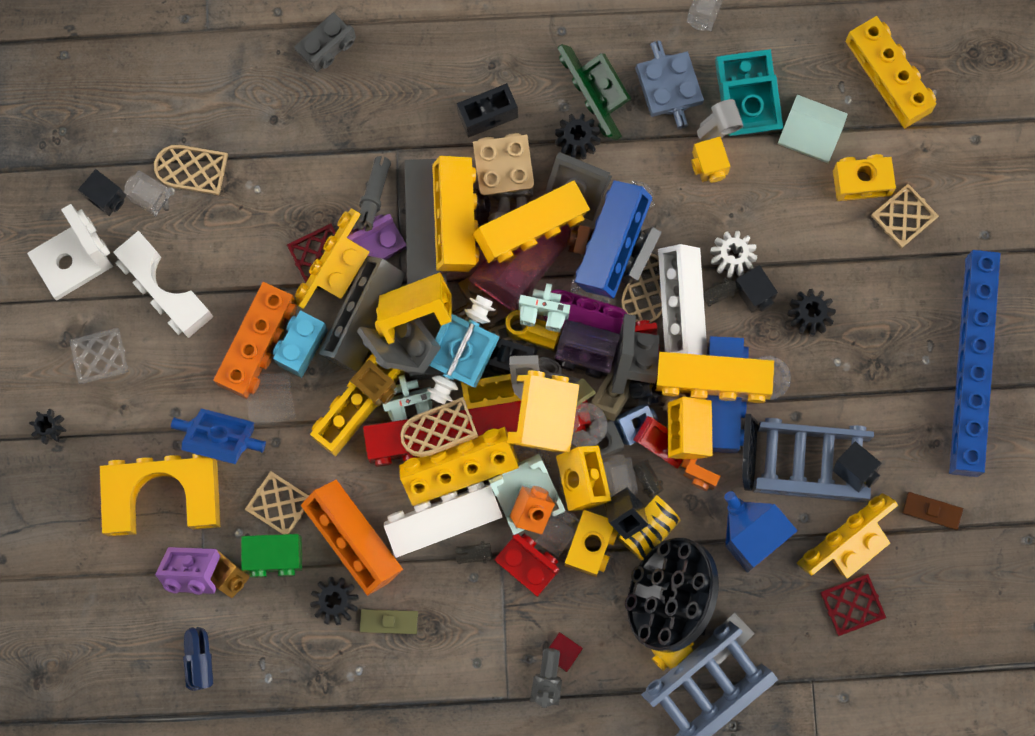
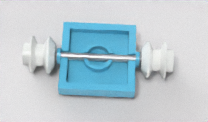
[427,295,500,404]

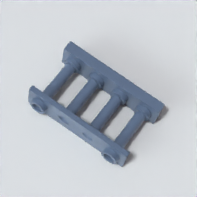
[753,418,874,502]
[641,621,778,736]

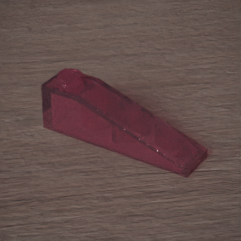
[469,225,572,311]

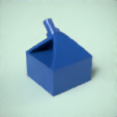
[724,491,798,573]

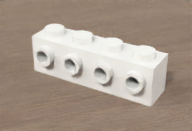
[658,244,708,355]
[384,481,503,558]

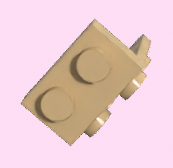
[473,133,534,196]

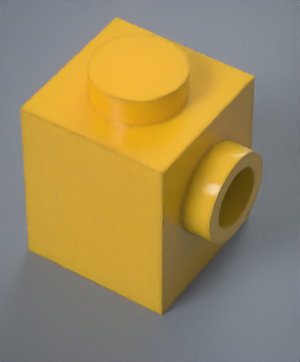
[691,136,731,183]

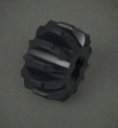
[555,113,601,160]
[787,289,836,337]
[310,577,359,626]

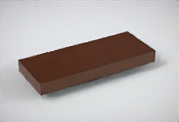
[902,492,964,530]

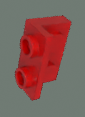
[494,533,559,597]

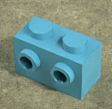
[273,310,328,378]

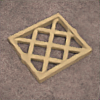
[871,184,939,249]
[245,471,309,534]

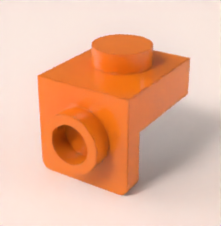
[681,459,721,491]

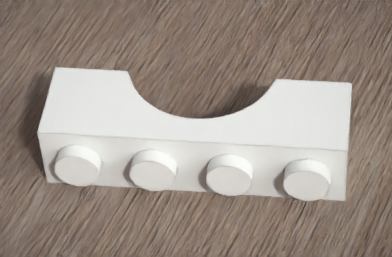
[113,231,213,338]

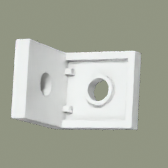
[27,204,114,300]

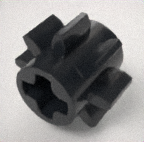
[629,379,662,406]
[29,409,66,445]

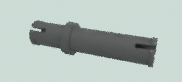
[355,156,391,231]

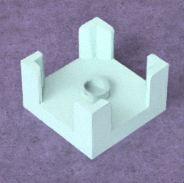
[488,454,565,535]

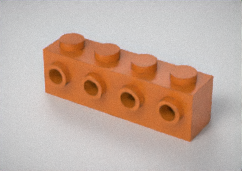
[213,282,297,399]
[301,479,403,596]

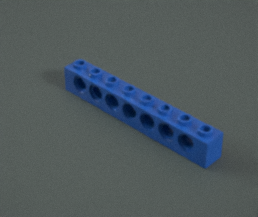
[949,250,1001,477]

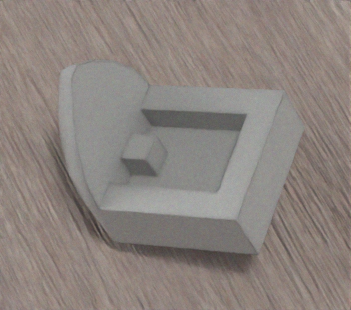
[509,355,540,400]

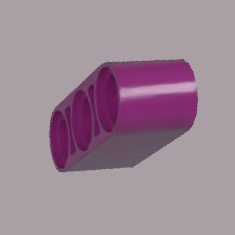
[544,289,627,342]

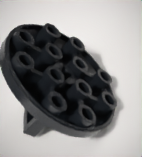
[625,538,719,653]

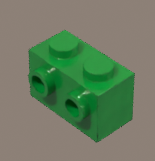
[241,534,302,578]

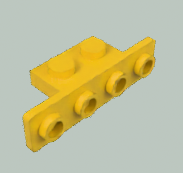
[295,208,369,309]
[797,493,898,579]

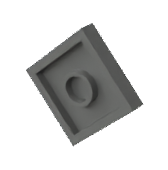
[544,152,612,221]
[612,314,659,394]

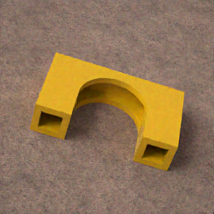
[100,454,221,537]

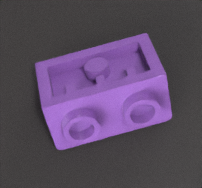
[347,214,407,272]
[155,547,220,595]

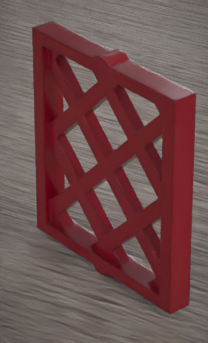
[287,223,336,283]
[820,574,886,636]

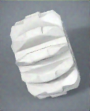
[710,231,757,278]

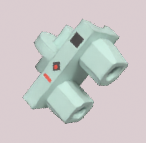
[518,283,570,332]
[382,375,432,422]

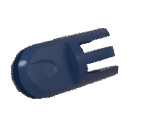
[183,627,213,691]

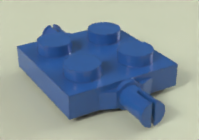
[171,408,266,464]

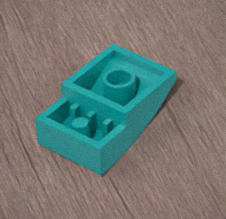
[715,49,784,136]

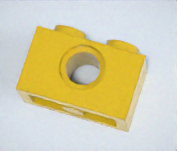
[833,154,896,201]
[556,446,611,511]
[564,510,618,577]

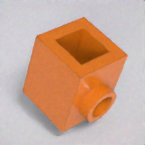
[510,486,555,534]

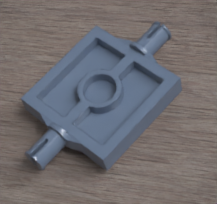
[635,41,704,129]

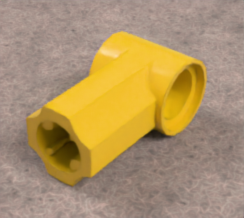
[506,310,562,351]

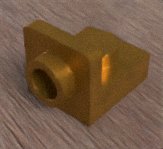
[350,360,396,407]
[210,549,249,598]

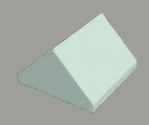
[778,95,848,163]

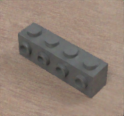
[319,256,406,372]

